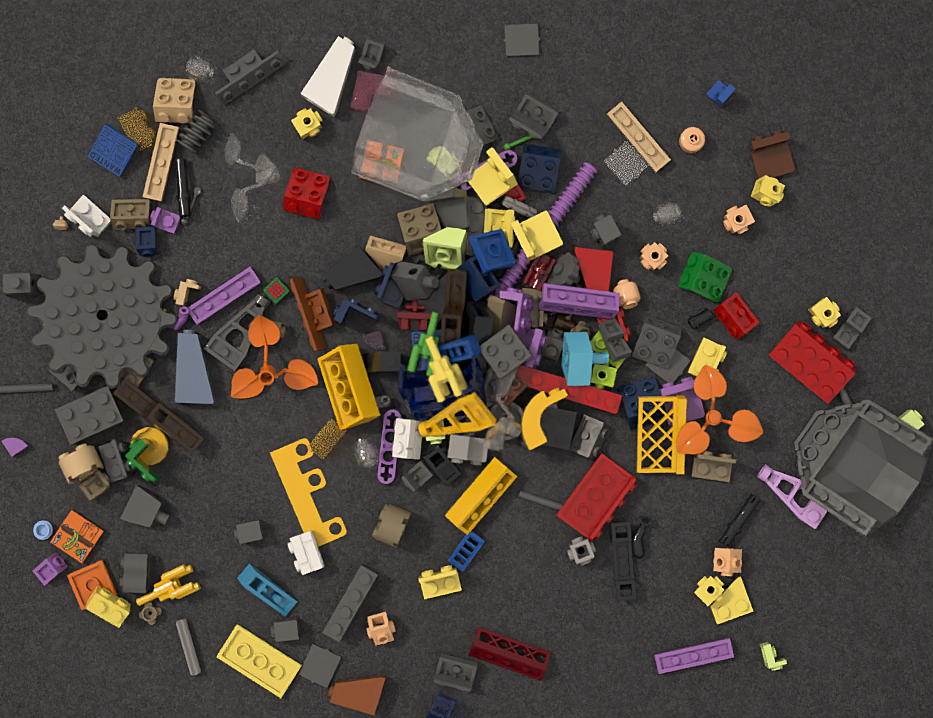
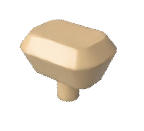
[53,217,68,230]

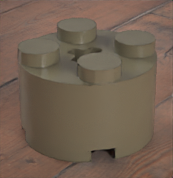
[372,504,411,548]

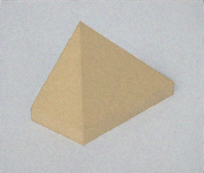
[365,236,406,269]

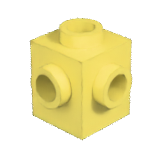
[291,108,322,139]
[751,175,785,207]
[809,297,841,328]
[694,576,724,606]

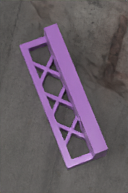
[538,283,620,319]

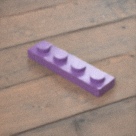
[188,267,261,325]
[654,638,734,674]

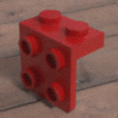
[283,168,330,219]

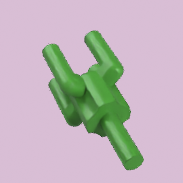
[407,312,440,376]

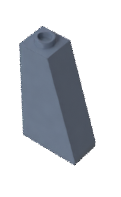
[175,330,216,404]

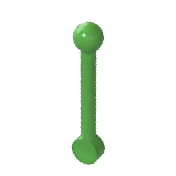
[504,135,533,150]

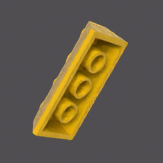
[317,344,380,431]

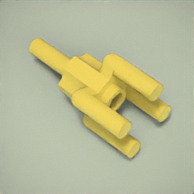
[425,336,468,402]

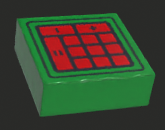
[263,277,290,304]

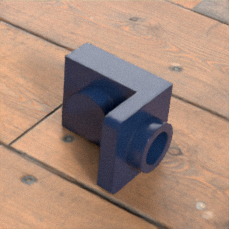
[136,226,159,258]

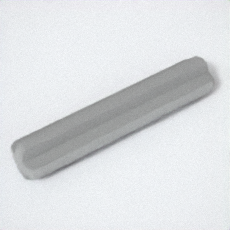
[176,619,201,676]

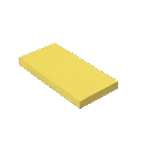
[216,624,302,698]

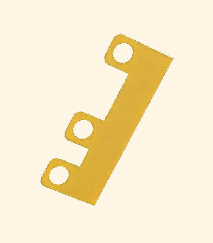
[270,438,347,547]

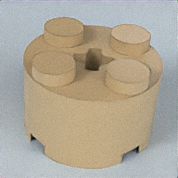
[58,443,104,484]

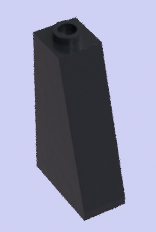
[395,273,447,332]
[460,301,494,382]

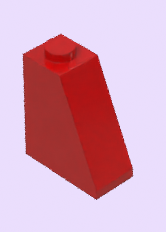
[574,247,613,292]

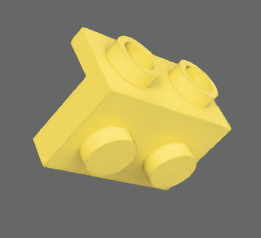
[484,208,515,248]

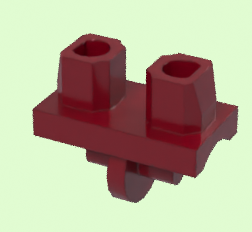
[523,254,556,291]
[397,299,432,331]

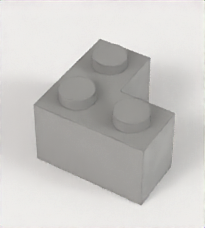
[448,434,489,466]

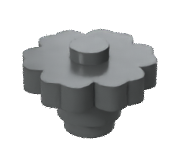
[547,252,581,286]

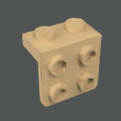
[153,78,196,123]

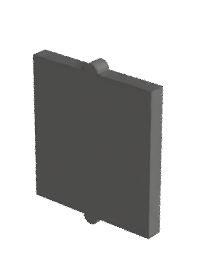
[503,24,540,57]
[645,349,691,383]
[298,644,341,688]

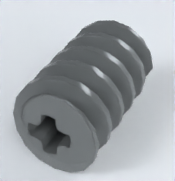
[175,110,216,153]

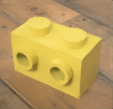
[86,585,131,628]

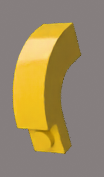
[521,388,568,450]

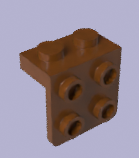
[748,130,795,179]

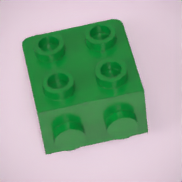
[678,252,732,303]
[125,438,161,482]

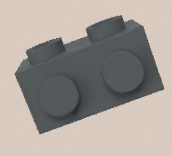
[590,214,621,247]

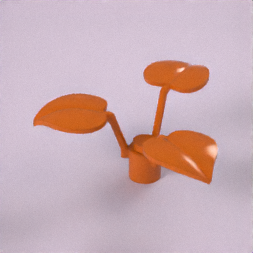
[231,316,318,399]
[676,365,763,454]

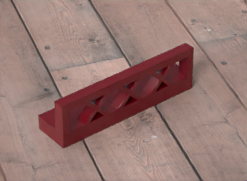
[469,627,551,681]

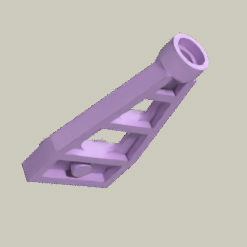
[757,464,827,529]

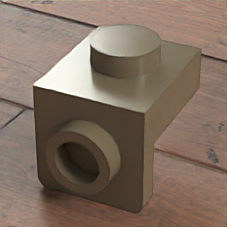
[79,470,110,502]

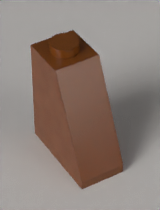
[328,675,386,715]

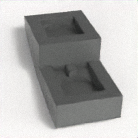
[831,307,872,351]
[598,318,632,361]

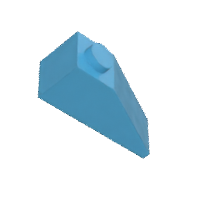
[237,563,297,617]

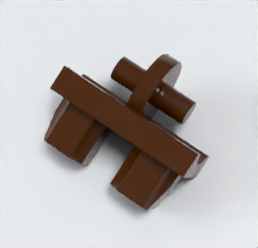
[490,372,528,411]

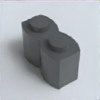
[120,553,150,593]

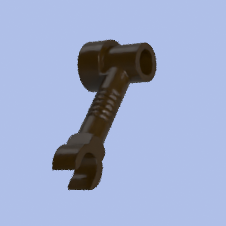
[553,283,585,332]

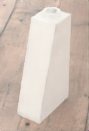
[301,36,355,117]

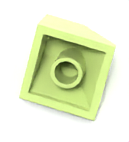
[423,227,467,270]

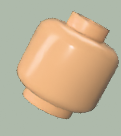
[679,127,705,153]
[613,279,641,309]

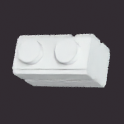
[392,418,424,459]
[288,530,325,575]

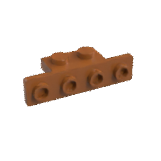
[290,277,336,352]

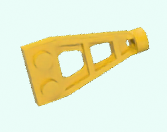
[418,393,496,437]

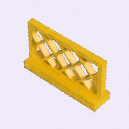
[636,395,687,474]

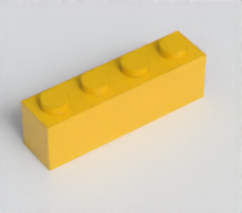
[445,457,518,535]

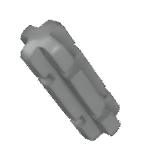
[502,196,537,218]

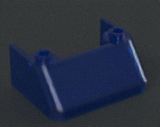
[399,355,487,421]

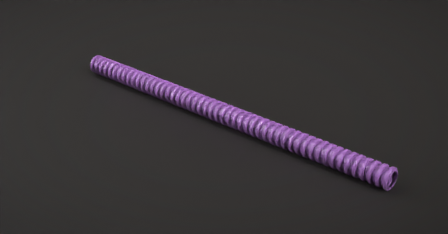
[407,162,598,415]

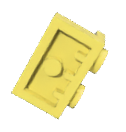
[687,338,727,377]

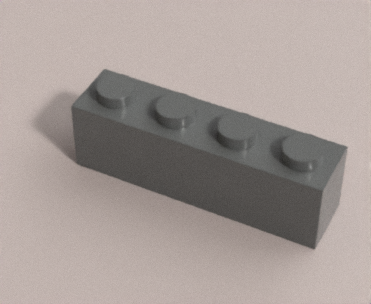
[322,564,379,642]

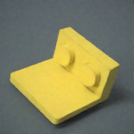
[466,147,517,206]
[511,211,563,261]
[418,565,462,599]

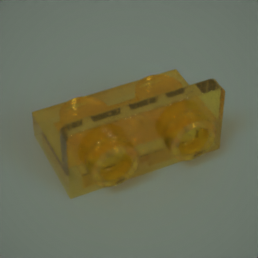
[118,106,156,152]
[307,418,347,459]

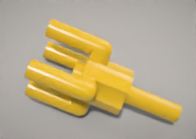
[136,564,201,606]

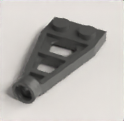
[204,294,270,371]

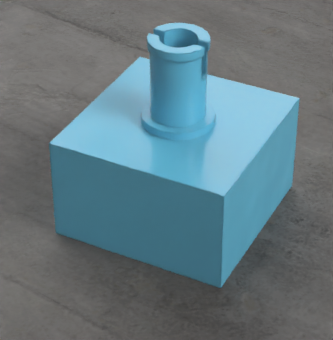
[561,332,609,386]

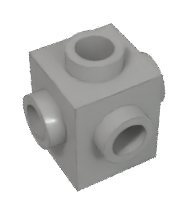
[567,536,596,566]

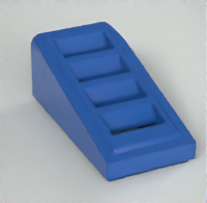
[437,335,481,363]
[447,531,485,572]

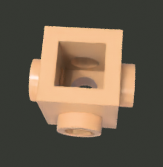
[723,205,755,235]
[639,242,668,271]
[713,548,742,576]
[367,612,396,646]

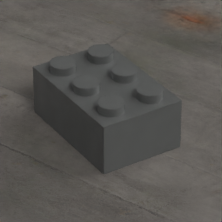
[55,386,127,445]

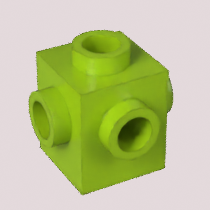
[590,363,617,390]

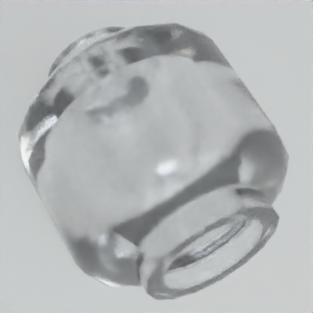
[185,55,215,83]
[653,200,682,228]
[352,438,380,468]

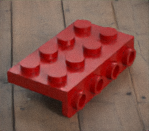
[769,321,857,404]
[556,453,637,541]

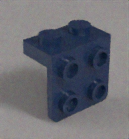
[333,298,380,325]

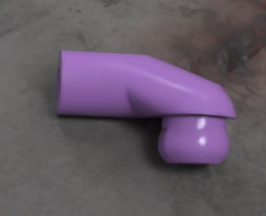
[171,306,189,330]

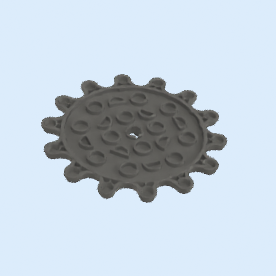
[27,245,178,389]

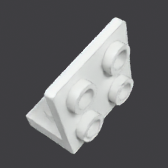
[62,195,111,238]

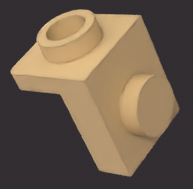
[174,279,201,307]

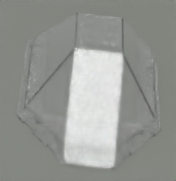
[351,67,484,201]

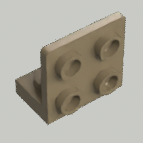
[397,204,441,256]
[691,451,737,482]

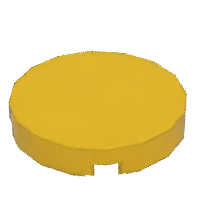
[130,427,169,465]

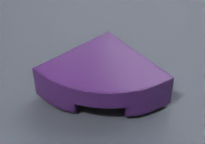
[1,438,29,457]

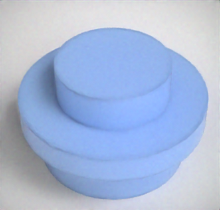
[33,520,53,540]

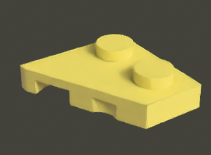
[710,576,753,624]

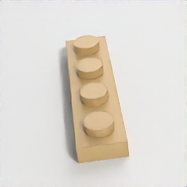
[607,102,671,173]
[143,123,180,202]

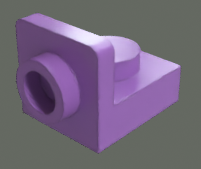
[150,207,181,234]
[33,552,68,586]

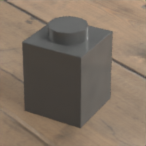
[234,519,264,544]
[271,618,300,642]

